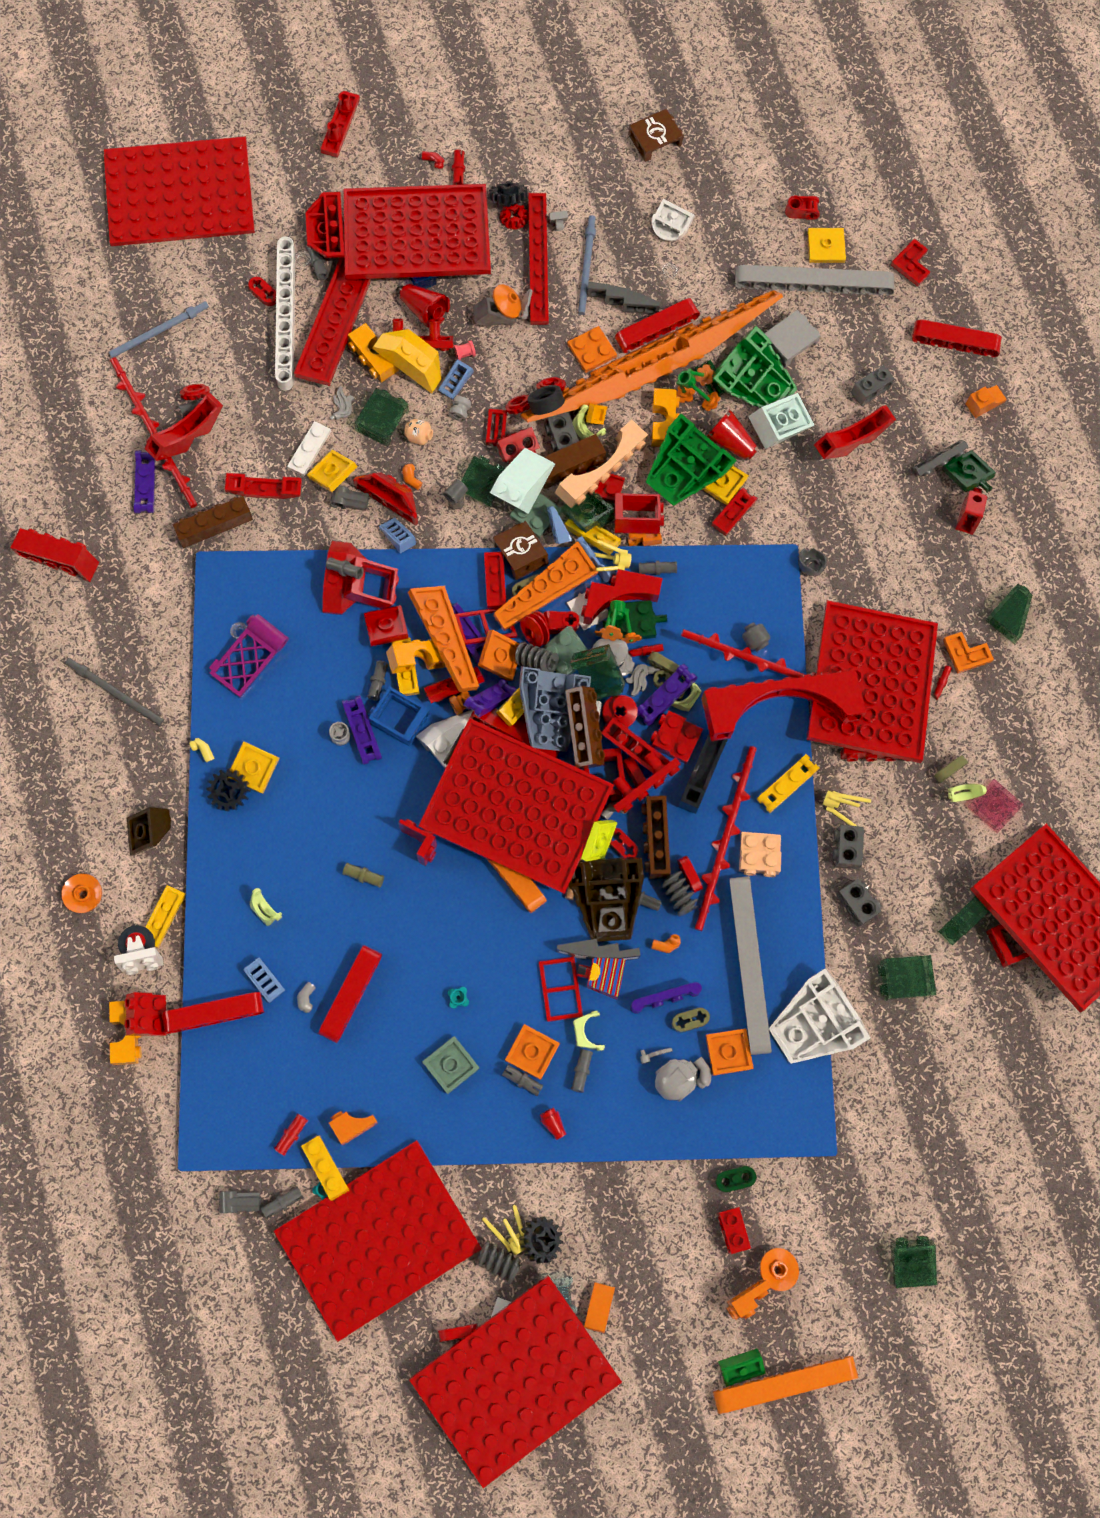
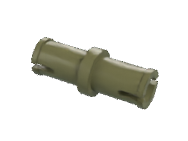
[343,863,384,888]

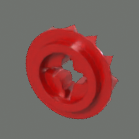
[500,204,529,230]
[536,377,566,391]
[180,384,210,401]
[505,395,530,415]

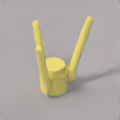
[594,540,631,571]
[823,790,871,826]
[482,1205,525,1255]

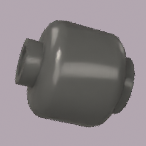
[742,622,771,652]

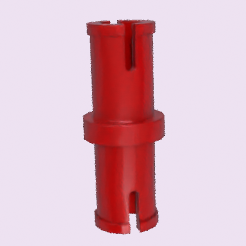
[451,149,466,185]
[274,1113,308,1156]

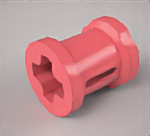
[454,340,476,360]

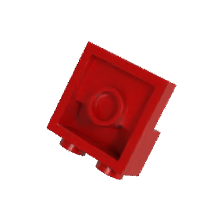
[650,711,703,764]
[124,992,167,1037]

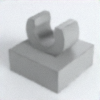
[548,211,568,231]

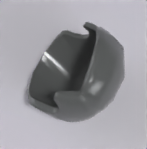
[798,548,827,576]

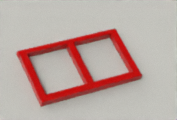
[455,608,517,645]
[539,956,583,1022]

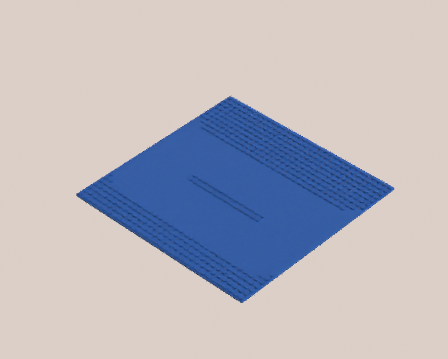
[178,544,837,1172]

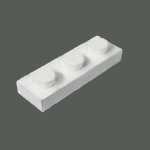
[287,421,331,477]

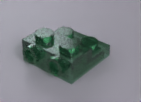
[461,455,506,507]
[561,492,615,533]
[890,1236,937,1288]

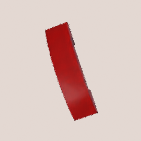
[225,473,302,499]

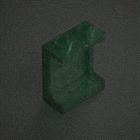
[354,388,409,447]
[570,644,625,701]
[878,955,937,1001]

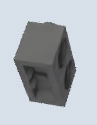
[851,365,895,406]
[544,412,579,452]
[832,825,864,869]
[836,878,881,927]

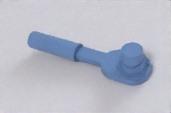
[576,536,616,582]

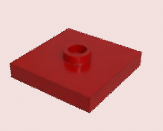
[364,605,409,646]

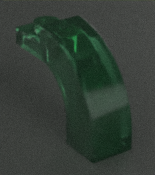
[938,895,989,946]

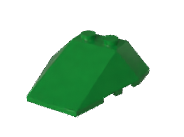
[712,326,797,408]
[646,413,737,506]

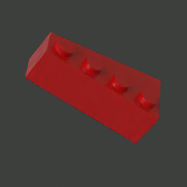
[10,528,99,582]

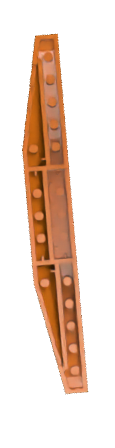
[520,290,783,423]

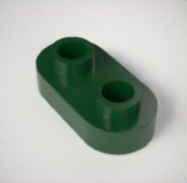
[715,1166,757,1193]

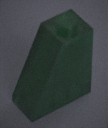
[986,583,1033,644]

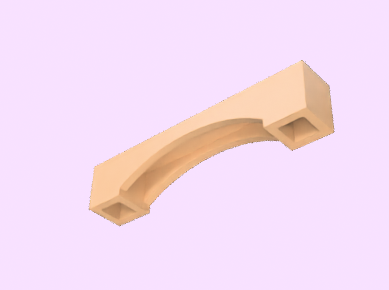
[555,420,648,508]

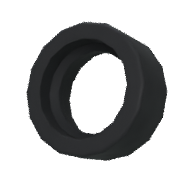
[527,385,565,415]

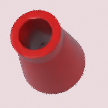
[540,1107,567,1140]

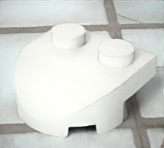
[652,199,695,241]

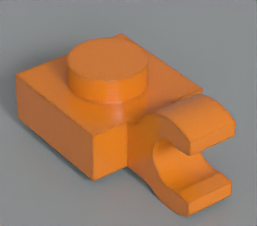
[627,533,662,546]

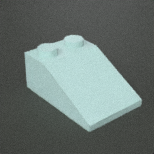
[748,393,814,449]
[490,448,555,514]

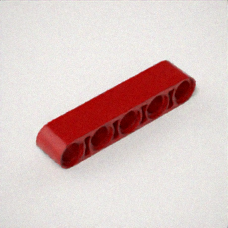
[614,298,700,353]
[912,319,1002,358]
[469,708,560,758]
[318,945,382,1043]
[162,992,264,1034]

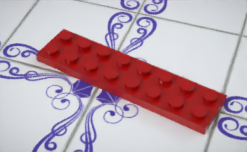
[294,254,372,386]

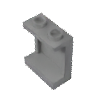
[764,310,821,368]

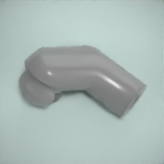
[297,982,316,1013]

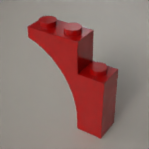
[144,393,223,461]
[814,405,896,460]
[581,569,663,625]

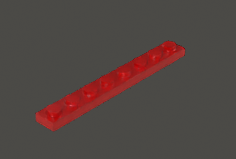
[528,193,549,325]

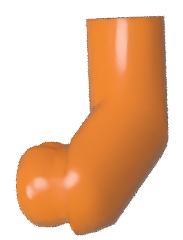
[402,464,423,490]
[651,934,681,953]

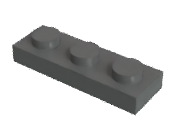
[912,440,969,476]

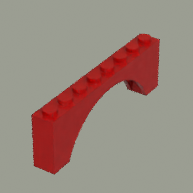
[701,669,866,741]

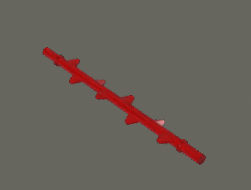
[110,357,198,508]
[681,629,816,678]
[695,746,757,931]

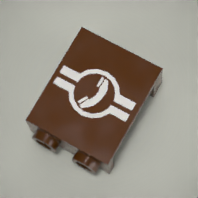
[628,109,684,162]
[493,521,549,580]

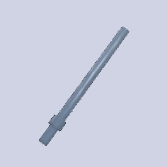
[578,215,596,315]
[109,301,209,358]

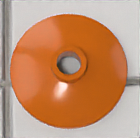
[493,284,522,319]
[61,874,102,913]
[760,1248,799,1291]

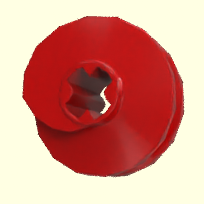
[520,611,550,647]
[602,695,638,728]

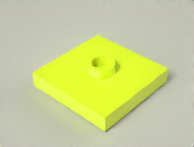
[581,820,617,861]

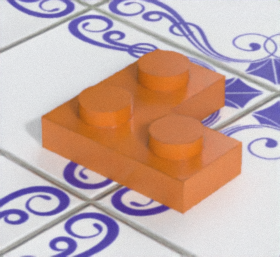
[943,632,994,674]

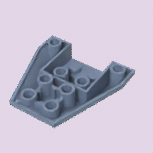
[519,667,591,752]

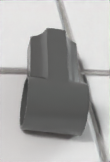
[443,479,468,510]
[330,485,369,511]
[219,1191,261,1213]

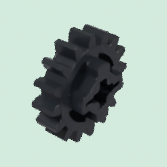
[489,181,528,206]
[206,768,251,812]
[519,1216,563,1264]

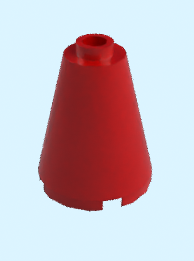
[400,284,450,327]
[707,409,757,460]

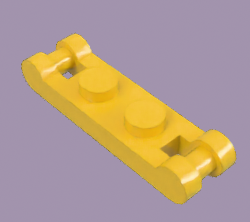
[756,754,820,813]

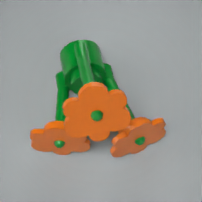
[676,364,720,411]
[594,600,642,644]

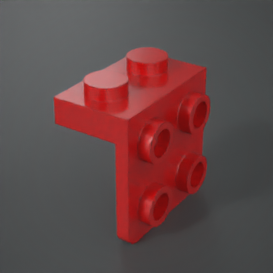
[398,819,437,866]

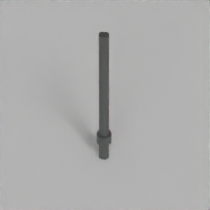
[65,658,164,726]

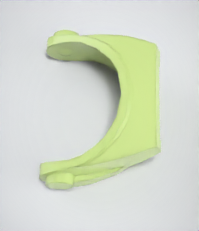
[572,404,606,440]
[671,676,702,711]
[948,784,987,802]
[250,888,282,926]
[573,1011,605,1051]

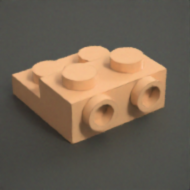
[739,832,781,877]

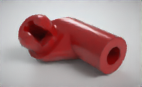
[422,151,445,169]

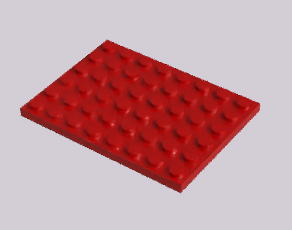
[104,136,255,246]
[343,184,491,279]
[807,600,938,763]
[418,718,614,894]
[970,823,1100,1013]
[274,1140,482,1342]
[409,1275,622,1488]

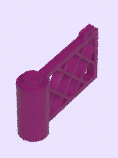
[209,614,289,698]

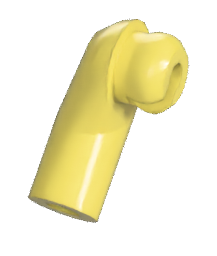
[189,738,215,762]

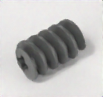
[515,642,559,672]
[661,871,698,917]
[477,1240,523,1284]

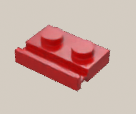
[586,467,625,503]

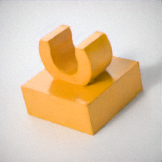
[584,403,607,425]

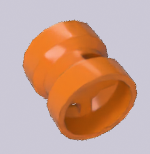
[448,691,470,715]

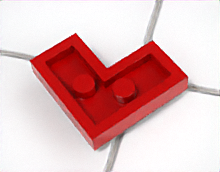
[891,238,930,287]

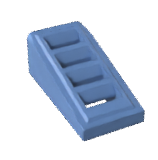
[438,359,474,400]
[547,506,572,544]
[379,517,416,553]
[243,957,285,1003]

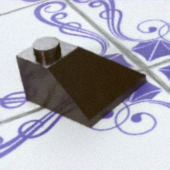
[127,807,171,856]

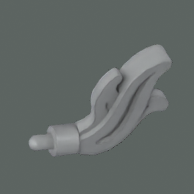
[330,386,354,420]
[626,664,660,697]

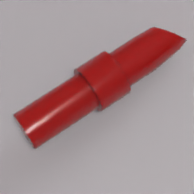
[628,644,664,657]
[933,665,952,700]

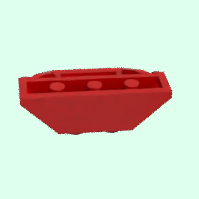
[305,192,345,258]
[353,472,418,525]
[322,541,367,615]

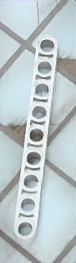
[275,236,295,391]

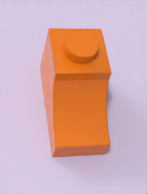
[965,385,1007,418]
[329,1111,378,1145]

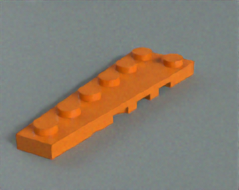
[493,542,599,631]
[408,586,479,692]

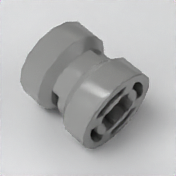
[449,396,471,422]
[329,722,350,746]

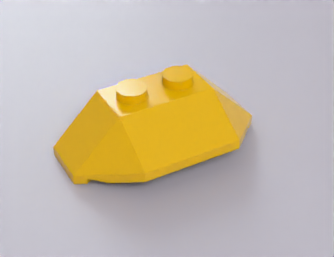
[372,329,442,394]

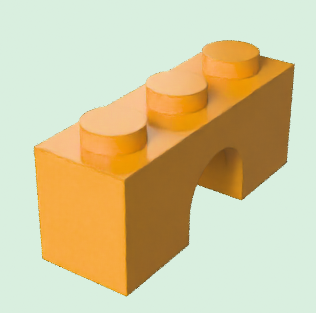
[348,323,399,383]
[651,388,680,447]
[386,639,446,674]
[109,1001,142,1065]

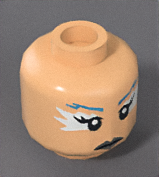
[404,419,433,445]

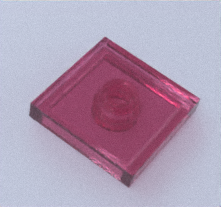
[968,779,1024,833]

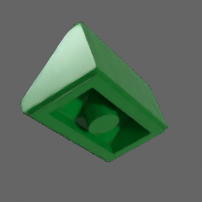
[718,1348,766,1387]

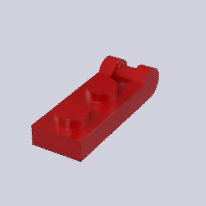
[711,487,758,536]

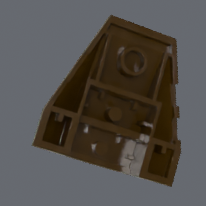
[568,857,644,942]

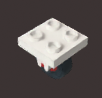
[114,925,164,975]

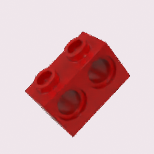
[495,427,540,464]
[717,1207,751,1254]

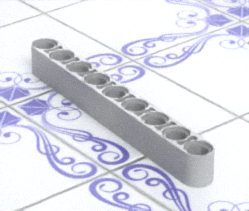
[735,265,894,296]
[730,876,772,1055]

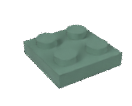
[510,493,562,538]
[543,626,592,674]
[422,1036,480,1094]

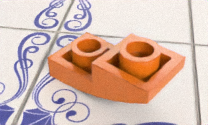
[584,1282,615,1333]

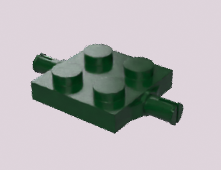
[942,450,996,493]
[602,600,667,640]

